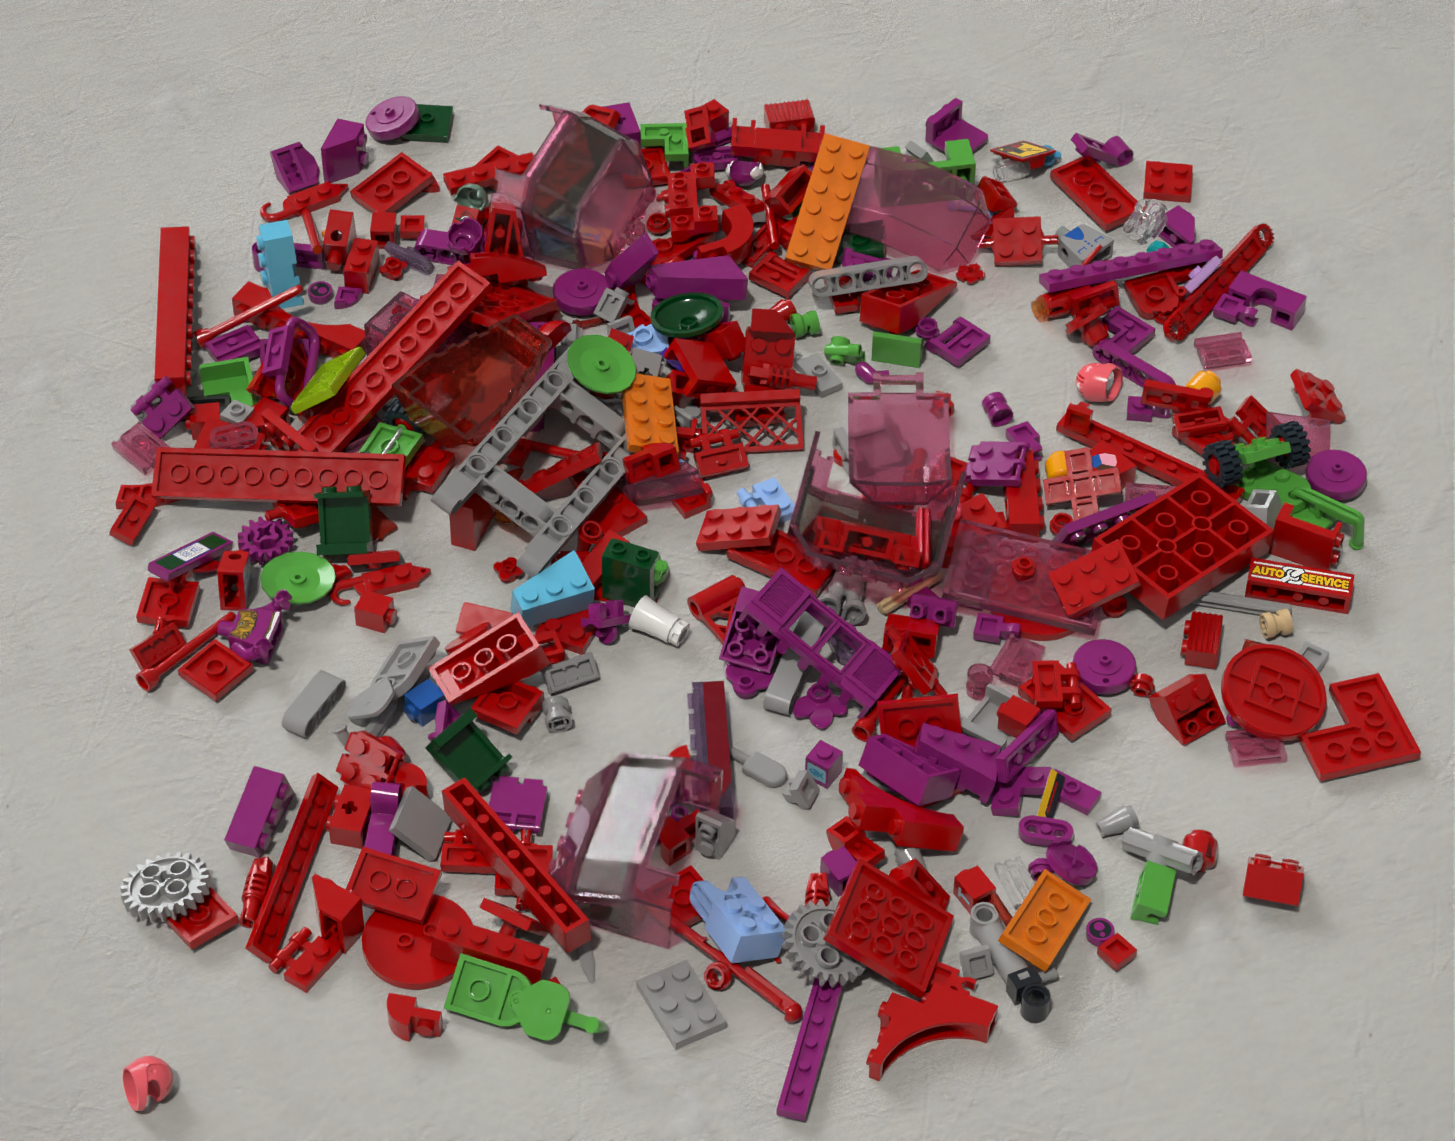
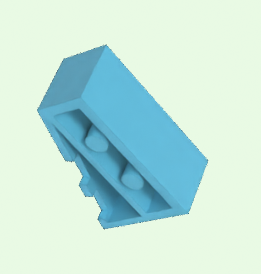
[256,220,303,309]
[510,550,595,627]

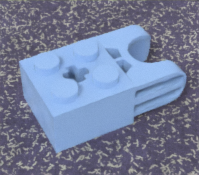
[690,877,785,963]

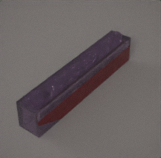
[687,681,733,819]

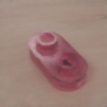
[209,421,258,449]

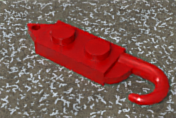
[260,181,348,222]

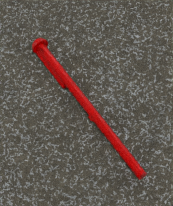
[629,884,802,1023]

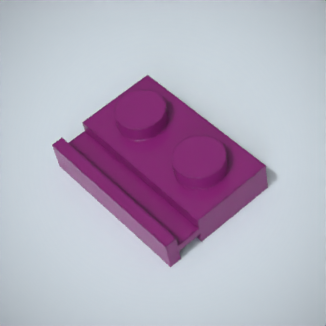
[205,325,260,362]

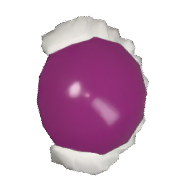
[726,160,764,187]

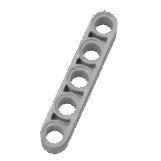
[808,256,928,297]
[763,611,827,715]

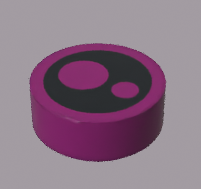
[308,281,333,304]
[1086,918,1114,946]

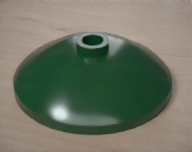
[650,292,724,339]

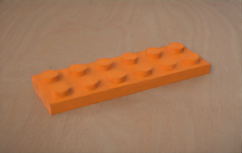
[785,133,870,271]

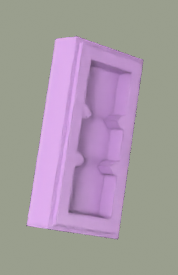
[1183,256,1222,298]

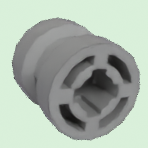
[542,695,572,733]

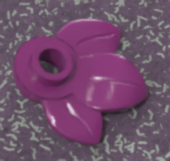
[725,662,774,699]
[794,683,847,729]

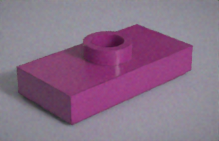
[1054,769,1102,816]

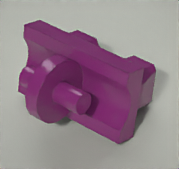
[909,593,959,628]
[581,600,632,644]

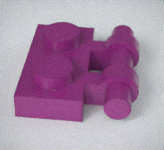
[130,376,195,441]

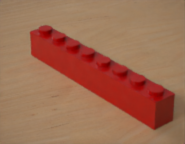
[442,777,591,953]

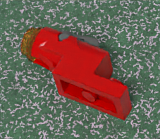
[1031,280,1120,320]

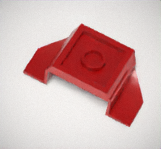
[741,308,796,392]

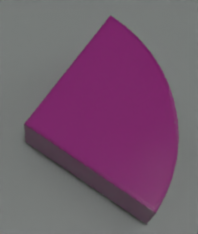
[334,286,363,309]

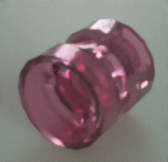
[966,663,994,701]

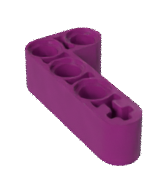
[413,229,487,265]
[365,782,402,856]

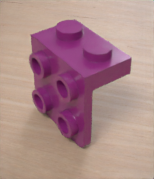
[925,98,988,153]

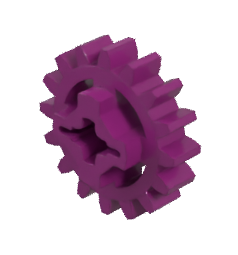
[238,517,294,565]

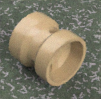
[1259,608,1293,639]

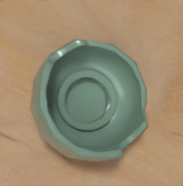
[454,183,489,213]

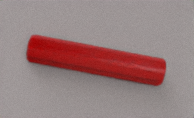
[916,507,931,570]

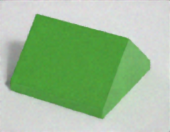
[871,331,926,368]

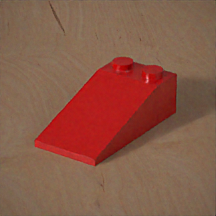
[859,269,957,335]
[428,612,551,705]

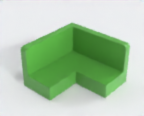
[640,123,689,169]
[199,357,257,407]

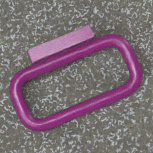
[262,317,320,410]

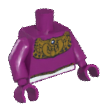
[217,589,292,665]

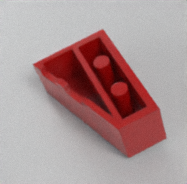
[483,202,528,285]

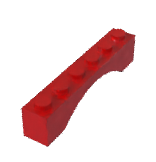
[232,281,371,364]

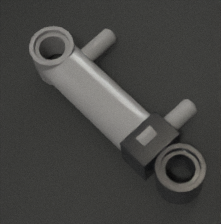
[969,902,1058,1023]

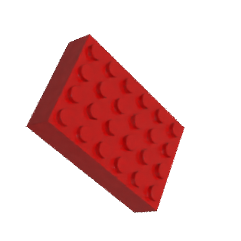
[1091,472,1274,620]

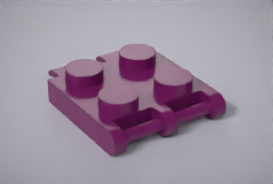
[963,441,1030,486]
[489,776,548,834]

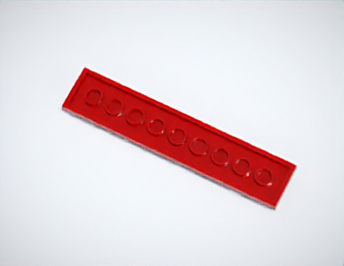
[298,261,494,452]
[151,447,406,506]

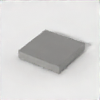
[389,786,451,862]

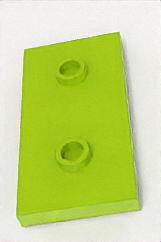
[290,347,365,414]

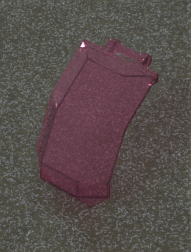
[844,146,991,272]
[848,372,953,505]

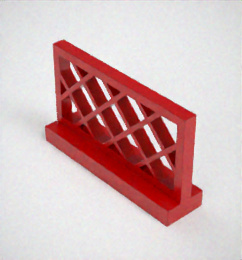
[699,389,804,454]

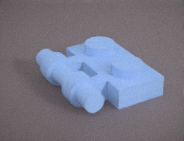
[737,477,799,525]

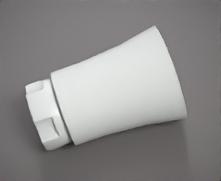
[629,595,690,646]

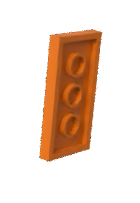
[621,373,679,455]
[998,869,1092,972]

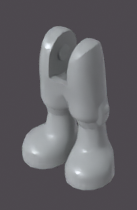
[819,559,866,625]

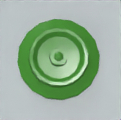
[567,334,636,394]
[260,551,336,605]

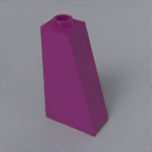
[645,255,748,300]

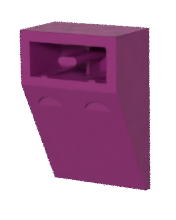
[719,586,781,674]

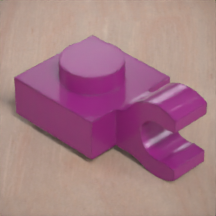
[1213,293,1258,327]
[1126,396,1170,422]
[1006,421,1043,461]
[973,613,1021,643]

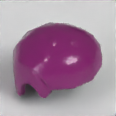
[446,217,483,255]

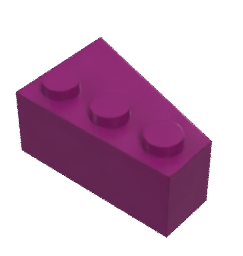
[914,723,1001,804]
[858,734,961,806]
[224,766,295,858]

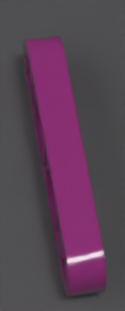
[1092,339,1176,388]

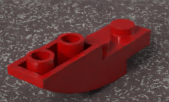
[447,252,547,285]

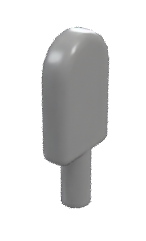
[729,747,787,787]

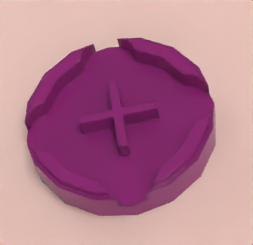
[1045,838,1098,885]

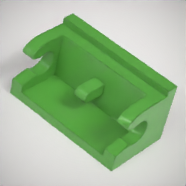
[1130,860,1176,924]

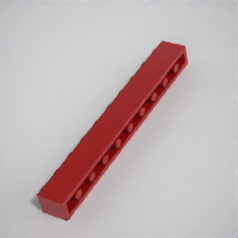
[154,226,196,398]

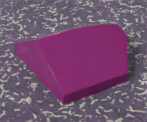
[270,142,319,194]

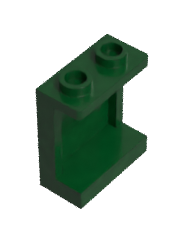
[314,485,373,555]
[601,538,660,608]
[425,708,513,794]

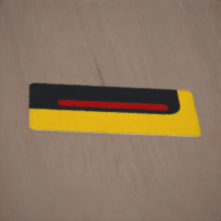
[1037,769,1065,818]

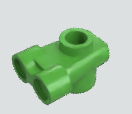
[824,336,865,366]

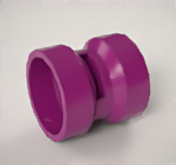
[982,392,1014,427]

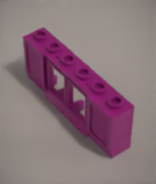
[737,568,902,719]

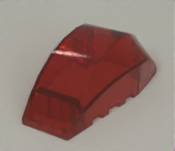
[392,313,552,449]

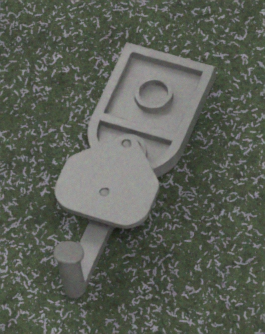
[332,636,440,753]

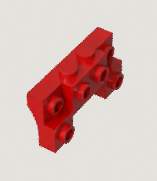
[730,118,825,167]
[664,162,719,242]
[812,515,922,571]

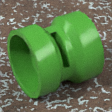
[790,310,820,338]

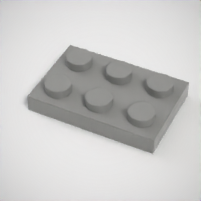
[636,960,726,1050]

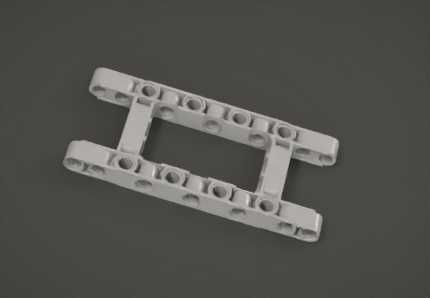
[431,347,635,577]

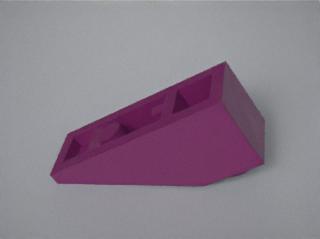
[604,233,659,291]

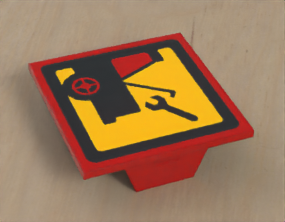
[990,140,1056,169]

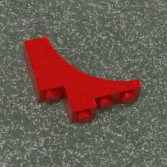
[839,768,964,852]
[866,982,999,1081]

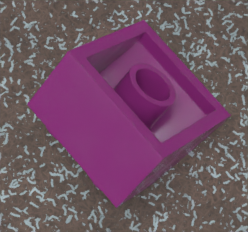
[321,118,369,183]

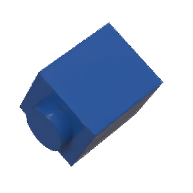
[404,678,446,727]

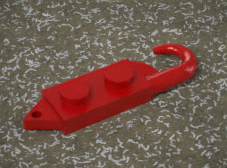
[330,562,431,605]

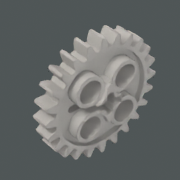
[120,851,212,923]
[781,899,866,988]

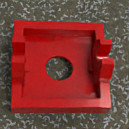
[1290,369,1346,427]

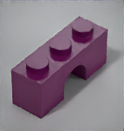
[1228,271,1307,331]

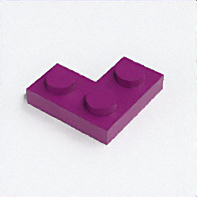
[1102,306,1156,354]
[991,767,1052,816]

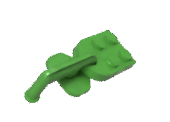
[1234,459,1365,550]
[444,954,608,1041]

